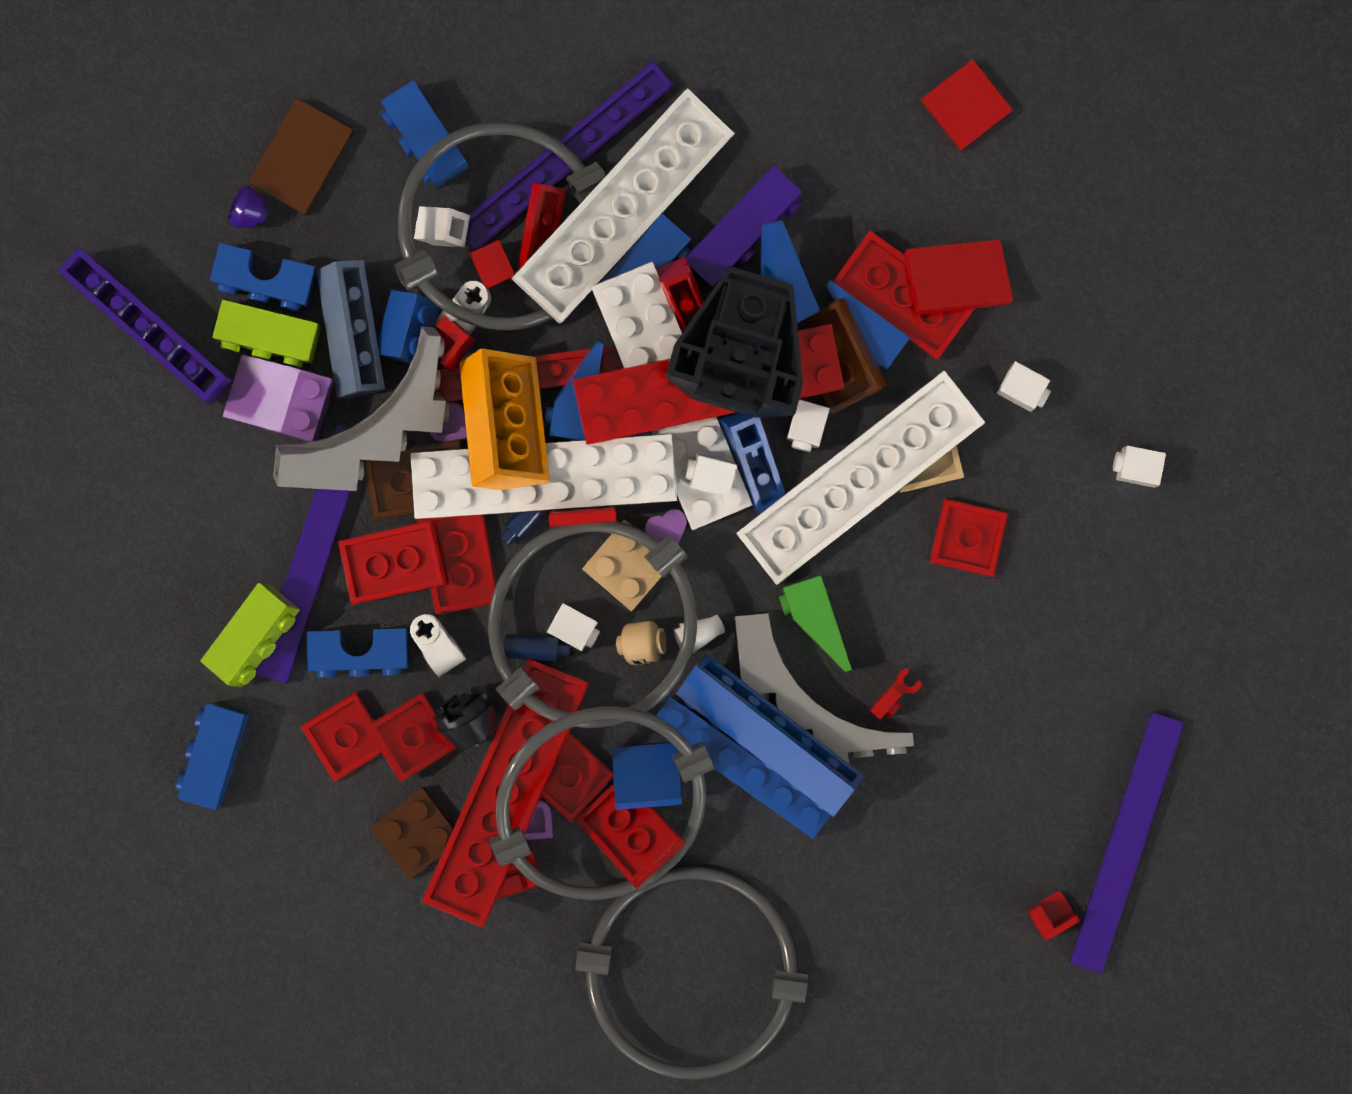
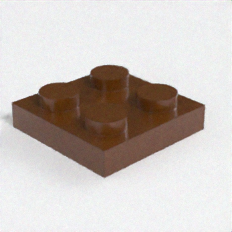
[370,787,454,880]

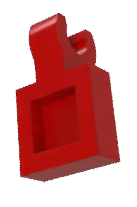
[868,668,922,719]

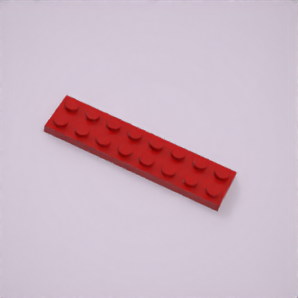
[572,324,845,445]
[421,659,590,929]

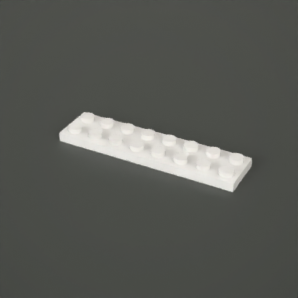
[511,88,735,324]
[591,261,752,530]
[736,371,985,585]
[411,434,677,519]

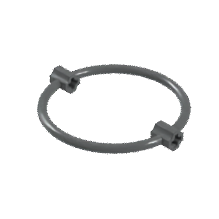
[394,122,606,330]
[488,521,697,728]
[489,706,714,900]
[575,866,808,1080]

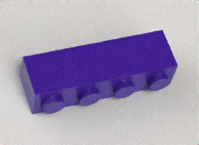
[686,165,802,291]

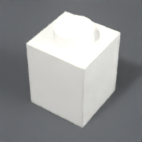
[414,206,470,247]
[996,361,1051,412]
[786,400,830,452]
[1113,445,1166,488]
[685,453,737,497]
[547,603,600,651]

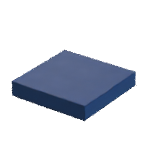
[612,743,682,810]

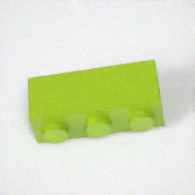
[212,300,322,368]
[200,583,300,688]

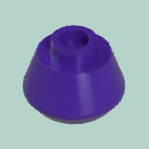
[228,185,268,228]

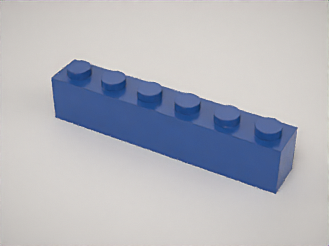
[676,654,865,817]
[656,696,830,839]

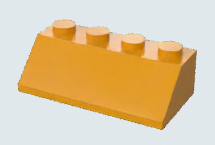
[459,348,549,490]

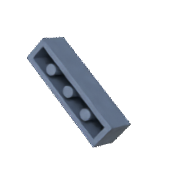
[316,260,385,399]

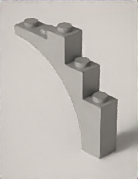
[273,326,450,491]
[735,613,914,763]

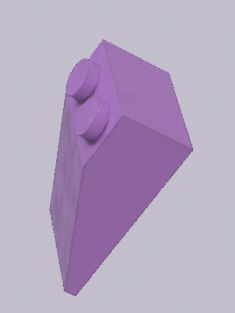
[223,354,335,442]

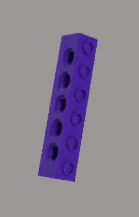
[57,247,232,405]

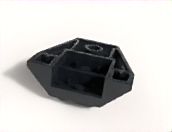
[665,266,803,418]

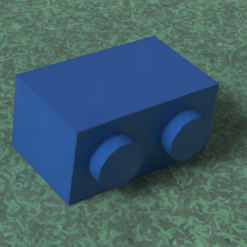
[377,290,439,364]

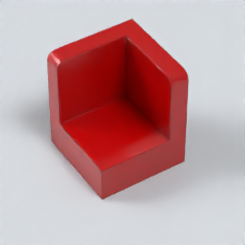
[469,240,515,289]
[436,315,477,370]
[1026,891,1080,941]

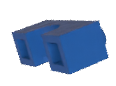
[209,243,317,312]
[307,628,410,678]

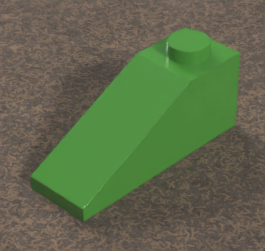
[779,576,852,672]

